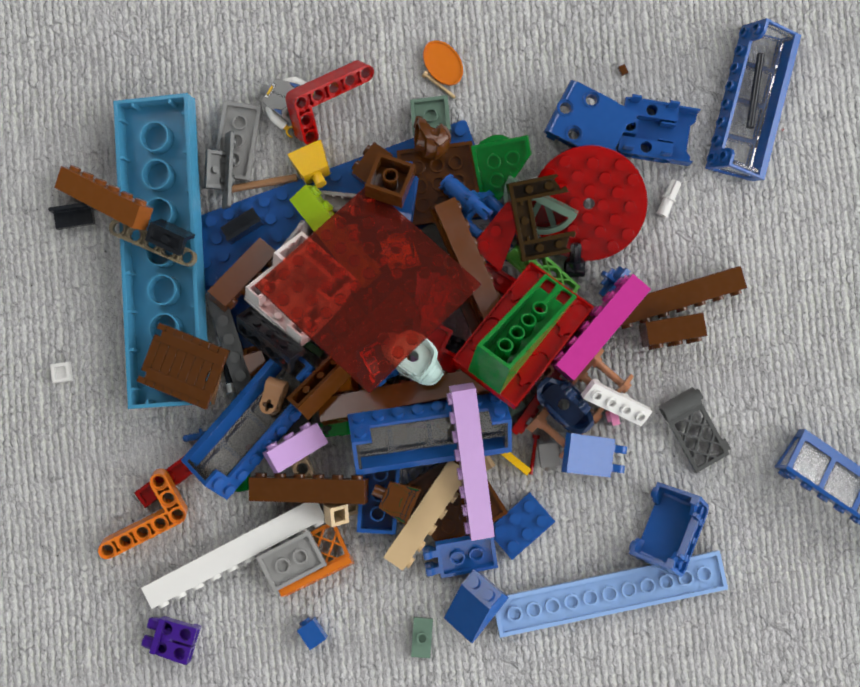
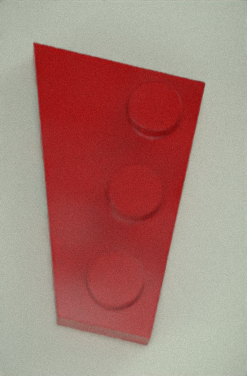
[477,201,516,272]

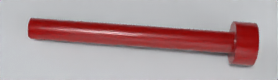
[529,434,540,475]

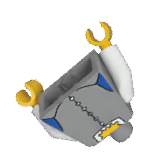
[260,77,307,138]

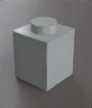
[537,442,561,471]

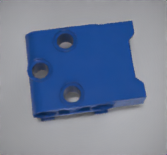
[544,80,638,151]
[617,94,701,166]

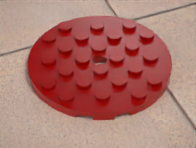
[532,145,648,261]

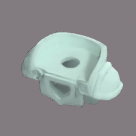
[381,330,444,385]

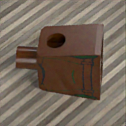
[371,481,421,525]

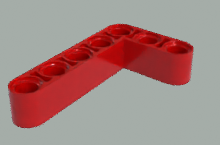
[285,60,374,145]

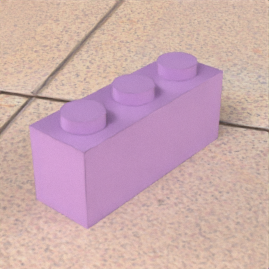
[263,422,328,473]

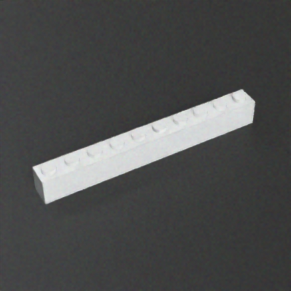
[141,503,325,609]

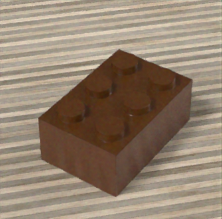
[639,313,708,350]

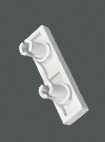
[581,379,653,426]

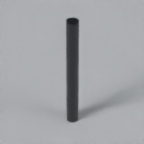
[746,53,765,129]

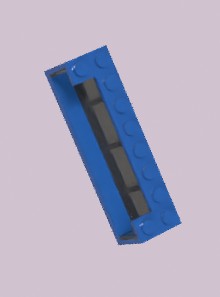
[181,357,315,500]
[347,393,512,475]

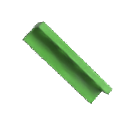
[506,244,580,293]

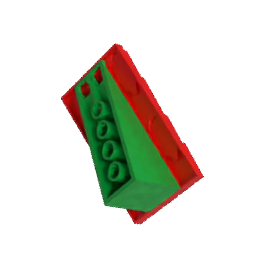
[451,262,594,409]

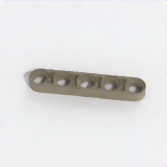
[109,219,197,267]

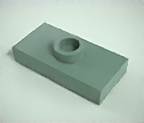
[411,617,433,658]

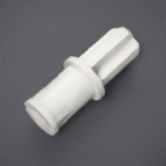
[656,179,681,218]

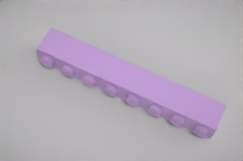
[447,382,495,541]

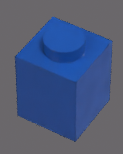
[297,617,328,650]

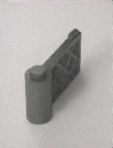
[659,387,731,473]

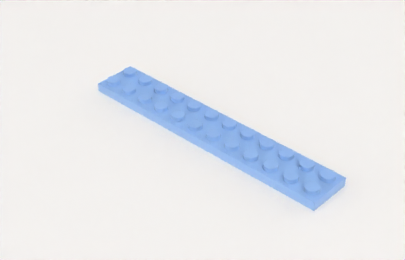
[495,550,728,638]

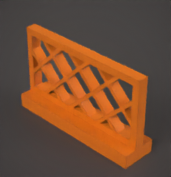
[278,524,354,597]

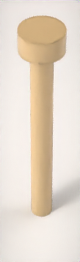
[422,71,456,99]

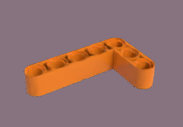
[98,468,188,559]

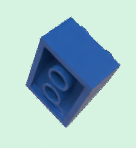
[444,569,509,644]

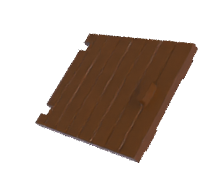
[137,323,230,410]

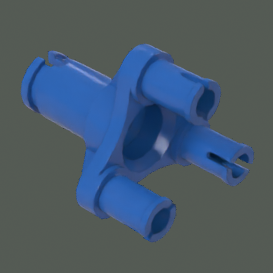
[439,174,504,240]

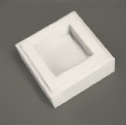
[50,362,73,384]

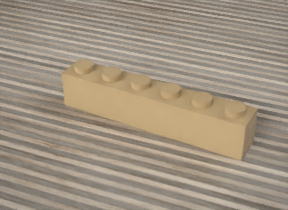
[383,461,462,571]

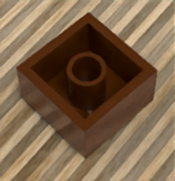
[365,152,416,208]

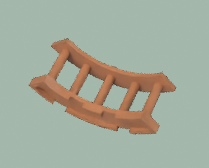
[526,348,634,459]

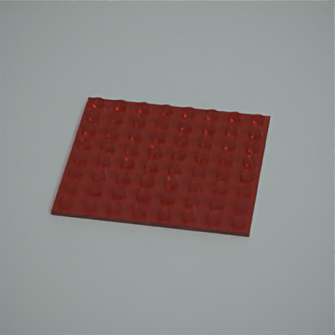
[255,187,482,393]

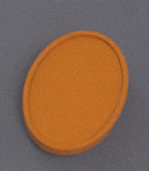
[423,40,463,86]

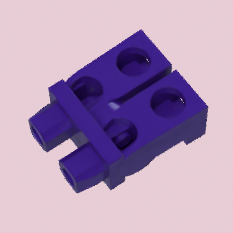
[141,616,202,665]

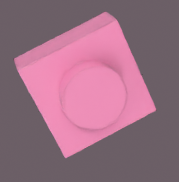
[605,411,620,426]

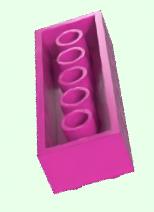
[551,274,651,381]

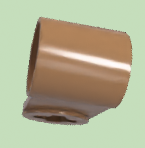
[259,376,289,416]

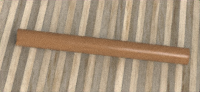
[232,174,298,193]

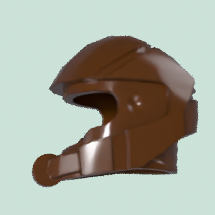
[413,116,451,160]

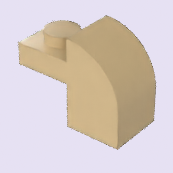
[323,503,358,527]

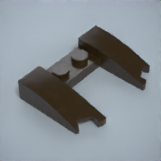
[506,174,576,262]

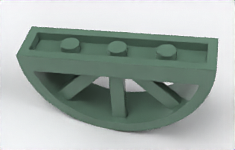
[504,176,579,235]

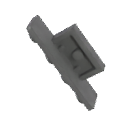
[204,131,237,210]

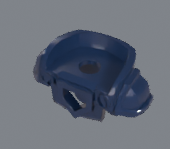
[537,377,594,434]

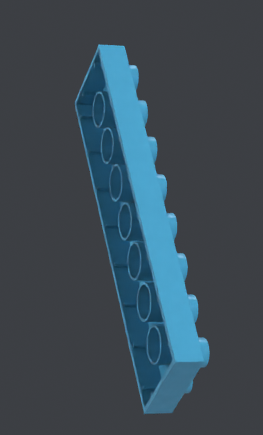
[113,93,211,409]

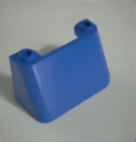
[629,482,709,577]

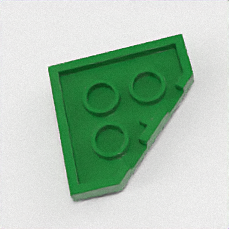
[471,135,532,200]

